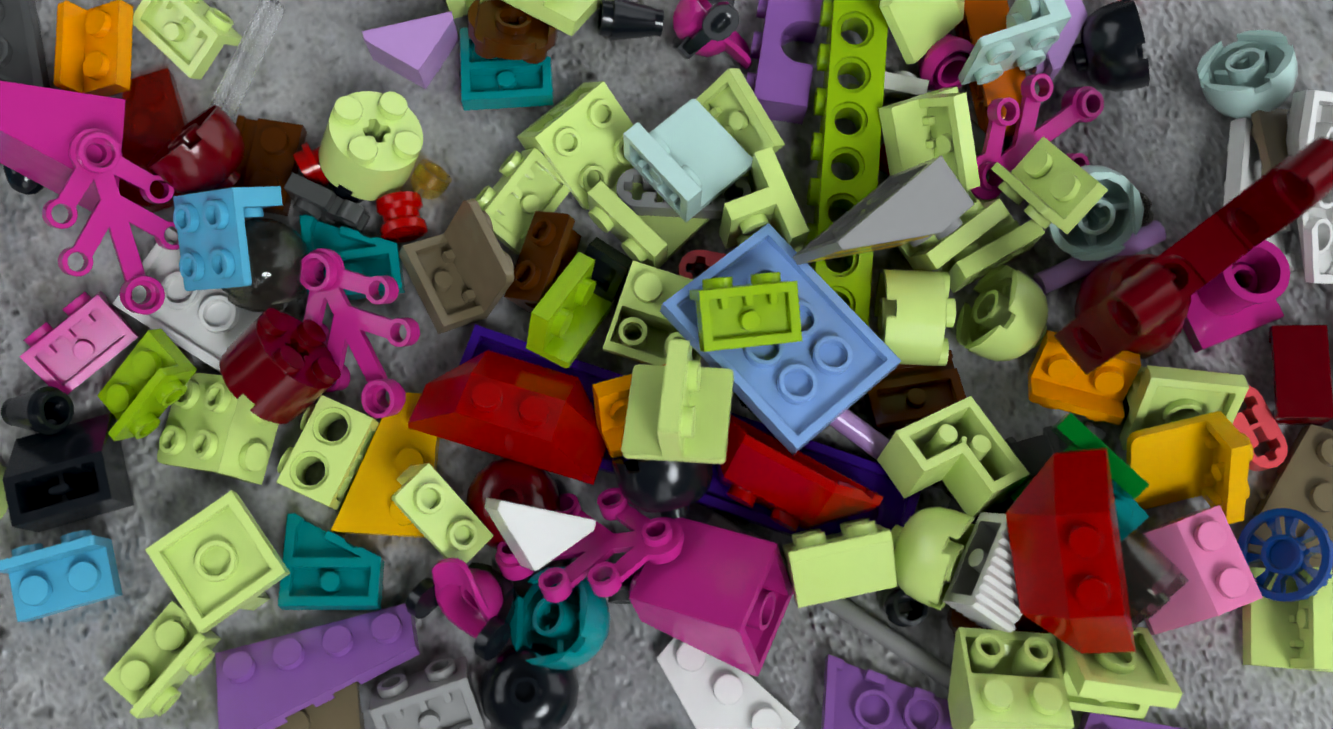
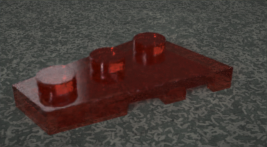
[119,68,188,213]

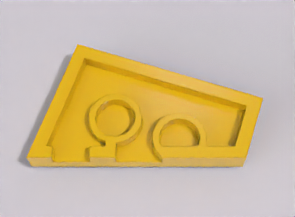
[331,392,440,538]

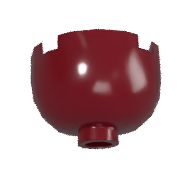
[147,105,245,195]
[466,458,560,550]

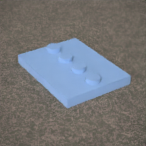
[660,223,901,455]

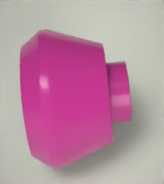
[917,34,974,92]

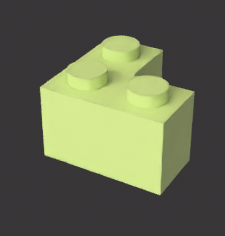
[877,396,1030,517]

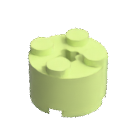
[318,91,423,201]
[874,269,956,366]

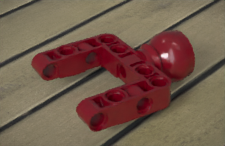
[1054,137,1333,375]

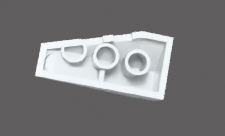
[1286,90,1333,284]

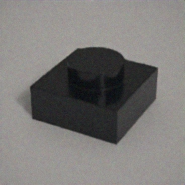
[584,237,633,303]

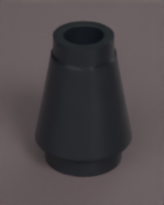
[598,0,664,41]
[1,386,74,435]

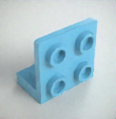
[173,186,283,291]

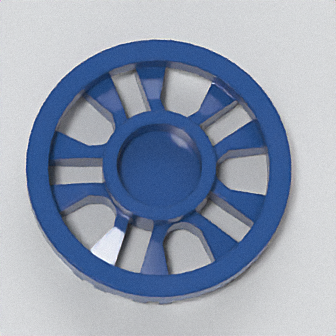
[1238,508,1333,602]

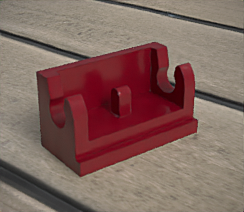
[1269,325,1333,426]

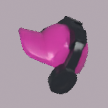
[672,0,752,70]
[406,558,517,661]

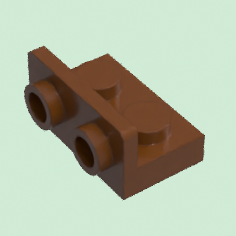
[504,211,582,314]

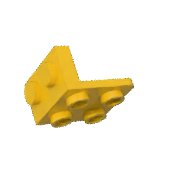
[1126,411,1254,524]

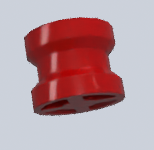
[375,191,428,243]

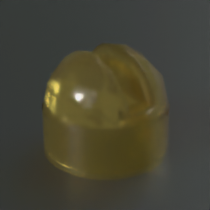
[411,159,452,200]

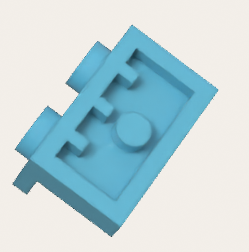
[0,530,123,622]

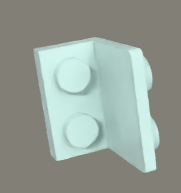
[958,0,1072,85]
[623,99,753,222]

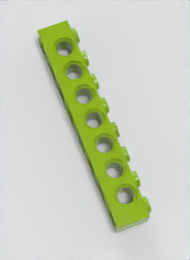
[804,0,888,327]

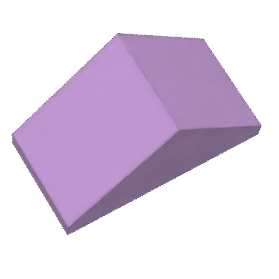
[362,11,459,89]

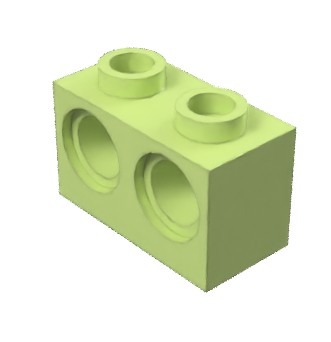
[276,395,379,511]

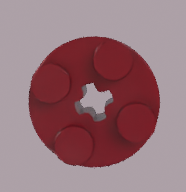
[219,308,341,424]

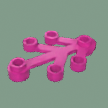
[971,73,1104,200]
[42,128,179,315]
[298,248,420,418]
[495,488,684,603]

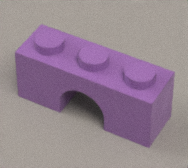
[746,0,822,124]

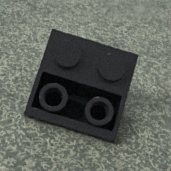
[3,413,134,532]

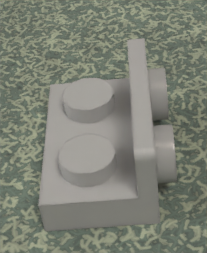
[369,657,485,729]

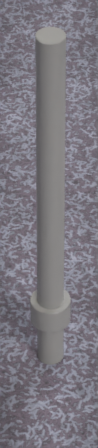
[707,511,951,690]

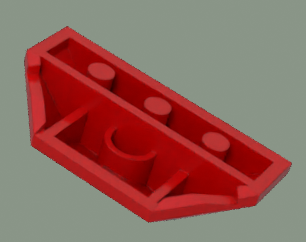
[408,350,607,485]
[715,414,884,531]
[1006,448,1136,654]

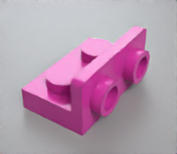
[19,291,139,395]

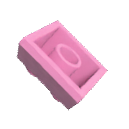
[1121,505,1263,635]

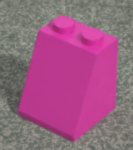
[0,81,126,212]
[628,517,793,677]

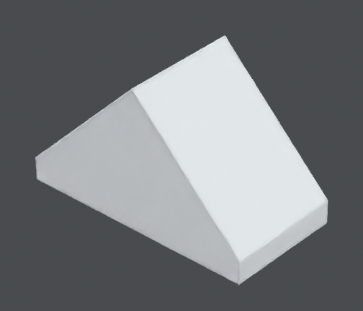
[484,497,596,572]

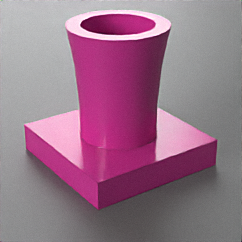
[1183,240,1290,353]

